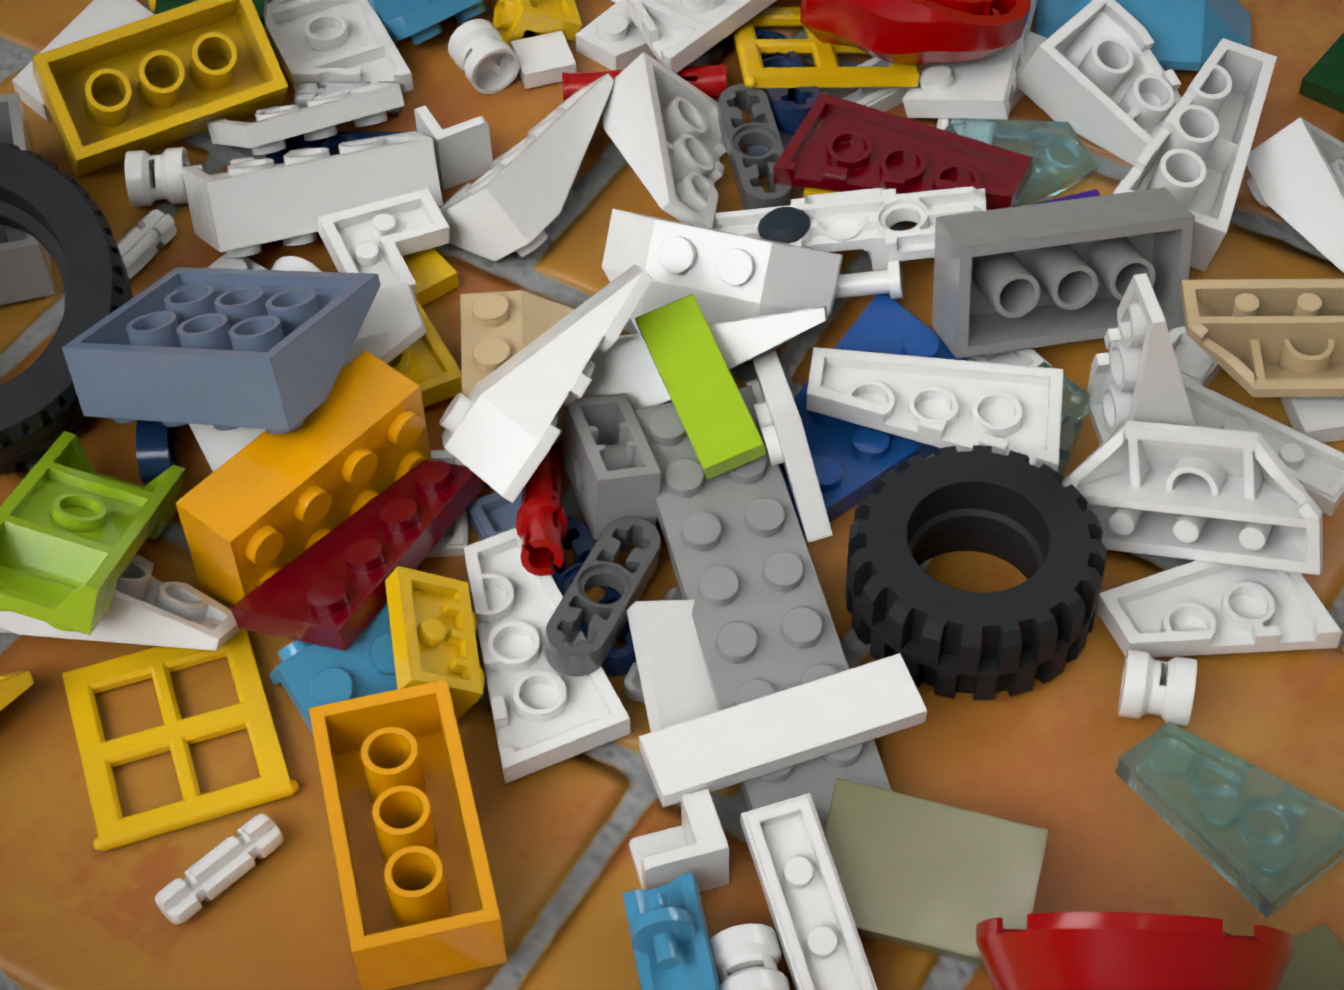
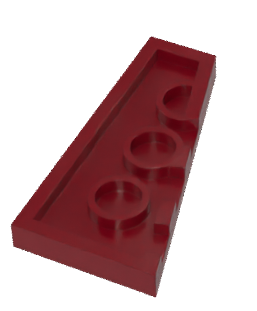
[773,92,1033,210]
[230,459,483,651]

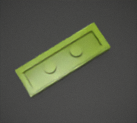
[635,293,767,480]

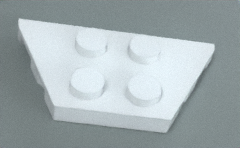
[263,0,413,92]
[626,0,777,73]

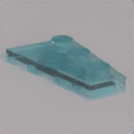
[1115,722,1344,918]

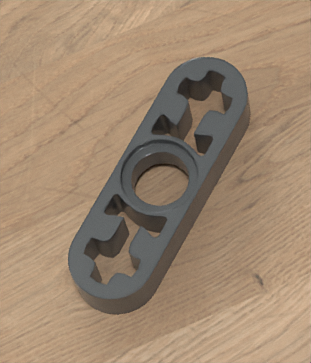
[718,84,793,210]
[545,517,661,676]

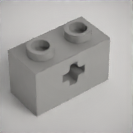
[562,393,661,540]

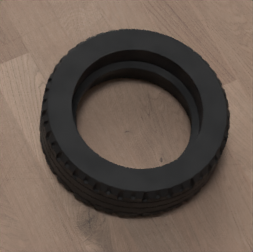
[0,142,133,474]

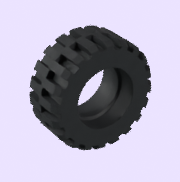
[845,445,1106,701]

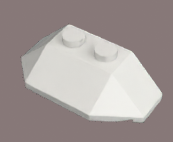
[602,209,843,361]
[1062,420,1323,575]

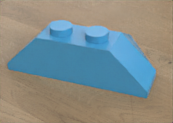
[1035,0,1251,71]

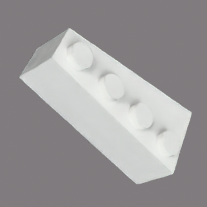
[1113,38,1277,272]
[181,131,443,258]

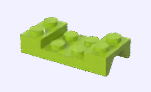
[0,431,185,636]

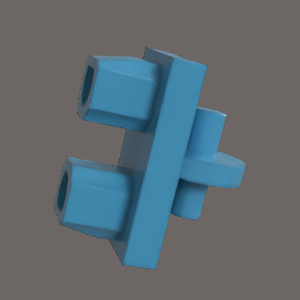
[622,872,721,990]

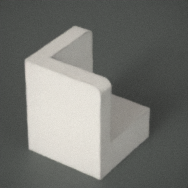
[414,105,493,190]
[629,788,729,892]

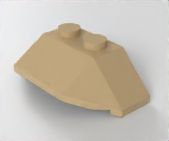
[1180,279,1344,397]
[460,290,584,445]

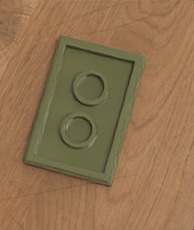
[824,778,1048,966]

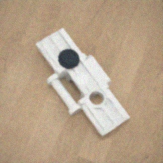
[712,186,987,299]

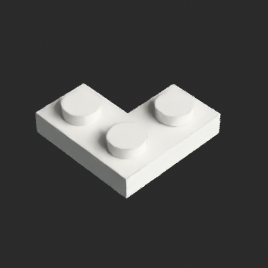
[318,188,450,298]

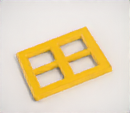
[733,7,919,89]
[62,629,299,852]

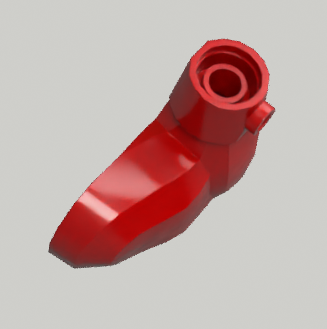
[800,0,1031,65]

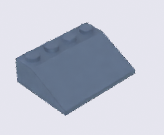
[62,267,381,434]

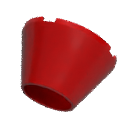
[976,912,1293,990]

